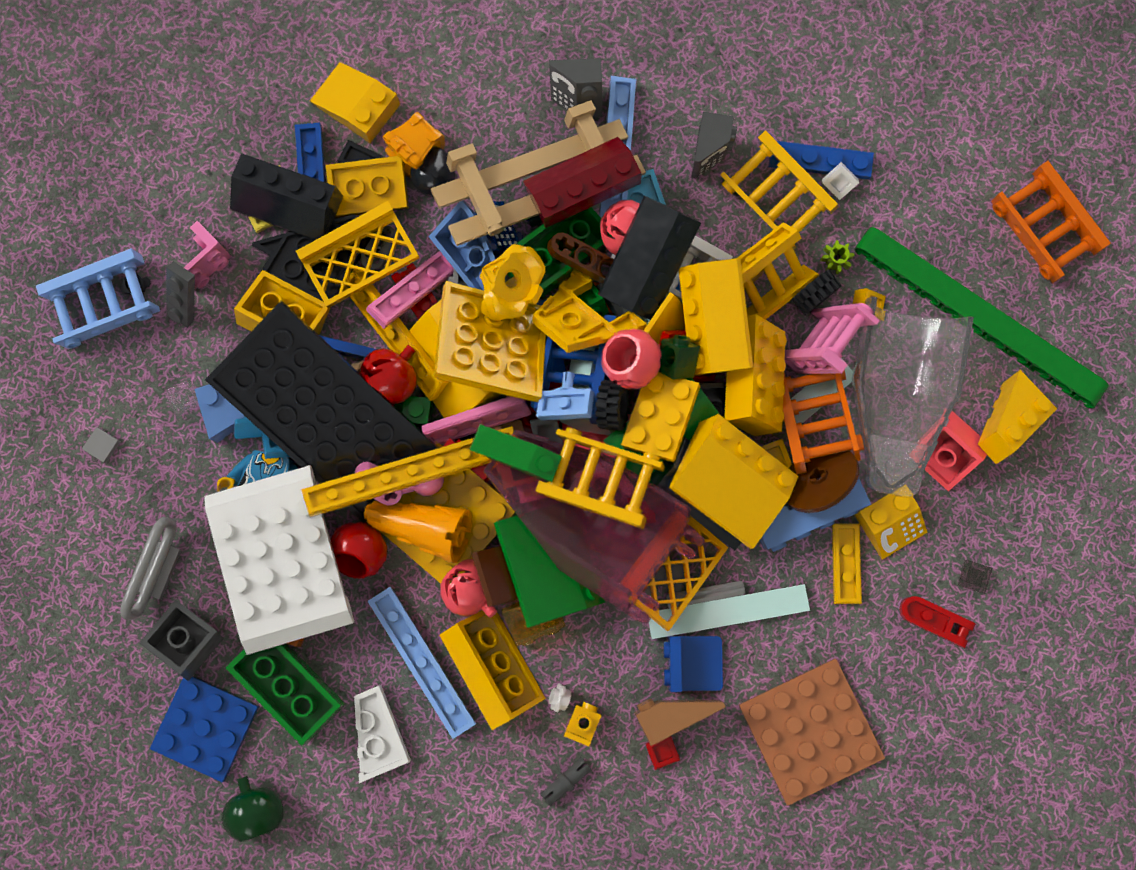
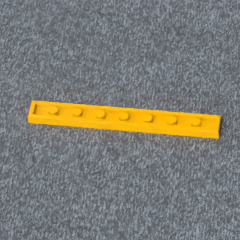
[301,426,516,517]

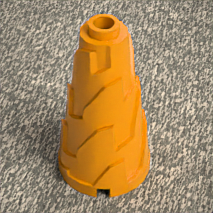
[364,501,472,563]

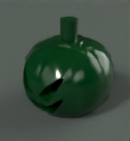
[222,776,284,842]

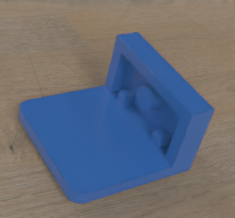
[663,636,723,692]

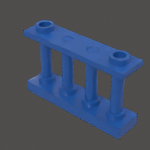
[531,315,616,425]

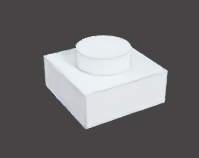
[822,162,859,200]

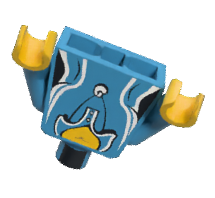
[217,450,299,492]

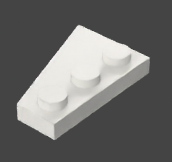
[354,685,411,783]

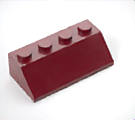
[523,137,642,228]

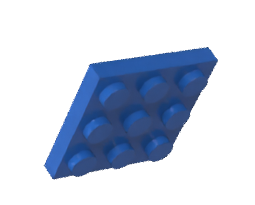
[150,676,259,783]

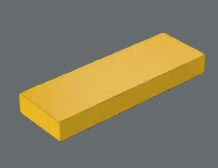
[832,523,862,604]

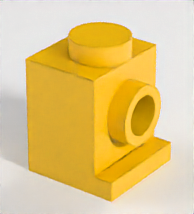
[564,701,602,747]

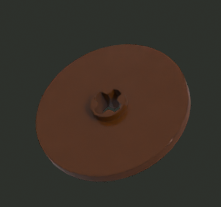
[787,450,859,513]

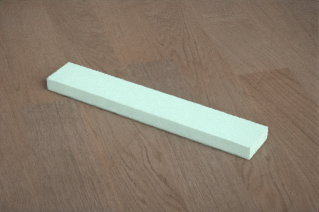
[647,584,810,639]

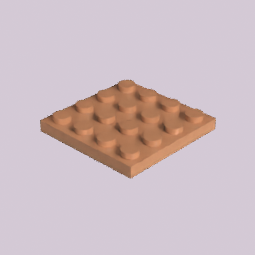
[738,658,885,806]

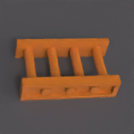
[991,161,1111,284]
[783,370,864,475]

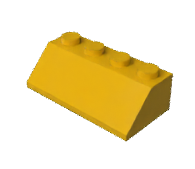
[679,258,753,375]
[439,610,546,730]

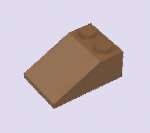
[634,698,725,746]

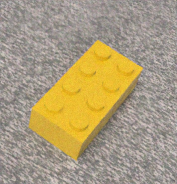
[724,314,787,436]

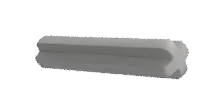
[666,581,745,608]

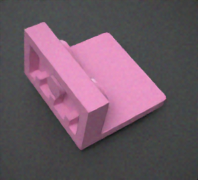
[184,221,231,289]

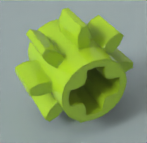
[820,240,855,275]

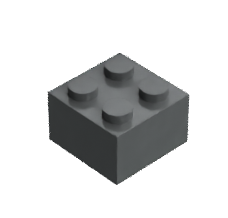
[139,600,224,681]

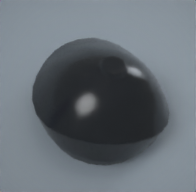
[410,146,455,197]

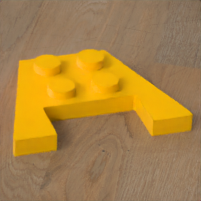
[532,269,647,353]

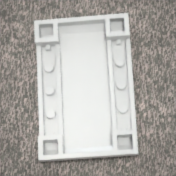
[204,465,355,655]

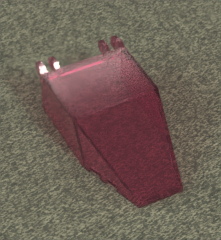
[483,430,705,624]

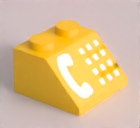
[854,485,928,560]

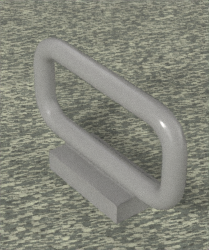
[120,517,182,620]

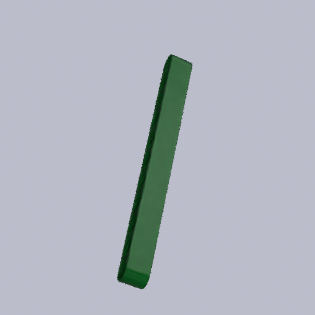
[854,227,1109,409]

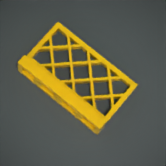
[296,201,420,308]
[615,507,729,631]

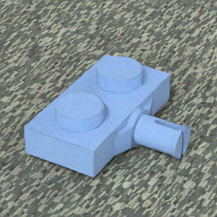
[536,371,594,421]

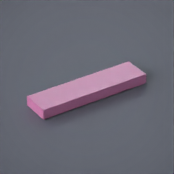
[366,251,454,329]
[421,396,531,444]

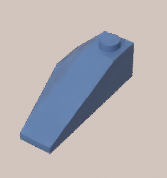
[428,200,495,290]

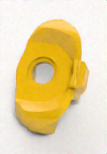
[480,244,545,320]

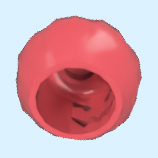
[600,200,640,255]
[601,329,661,389]
[440,559,497,618]

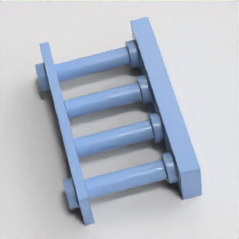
[36,248,160,349]

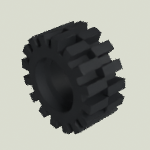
[791,269,842,315]
[595,380,630,431]

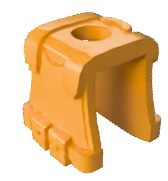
[383,112,445,178]

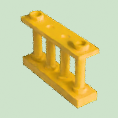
[720,130,839,249]
[738,222,819,320]
[536,427,665,529]

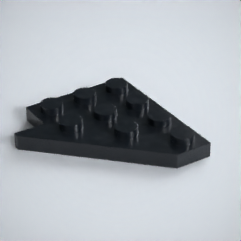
[251,214,375,302]

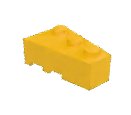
[978,370,1057,464]

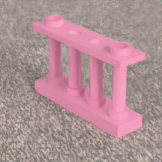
[784,303,880,374]

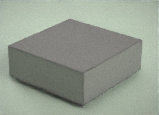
[82,427,121,463]

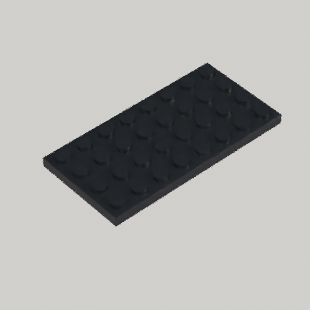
[205,300,439,524]

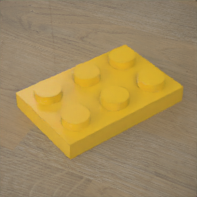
[326,156,409,217]
[621,372,701,463]

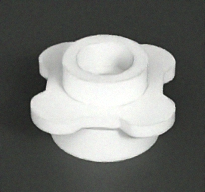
[549,684,571,712]

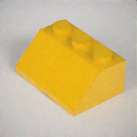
[234,270,331,335]

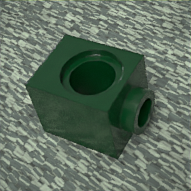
[659,335,700,379]

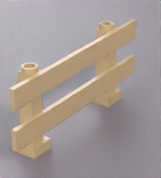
[431,100,646,246]

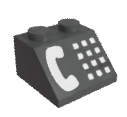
[549,58,602,118]
[691,111,737,179]

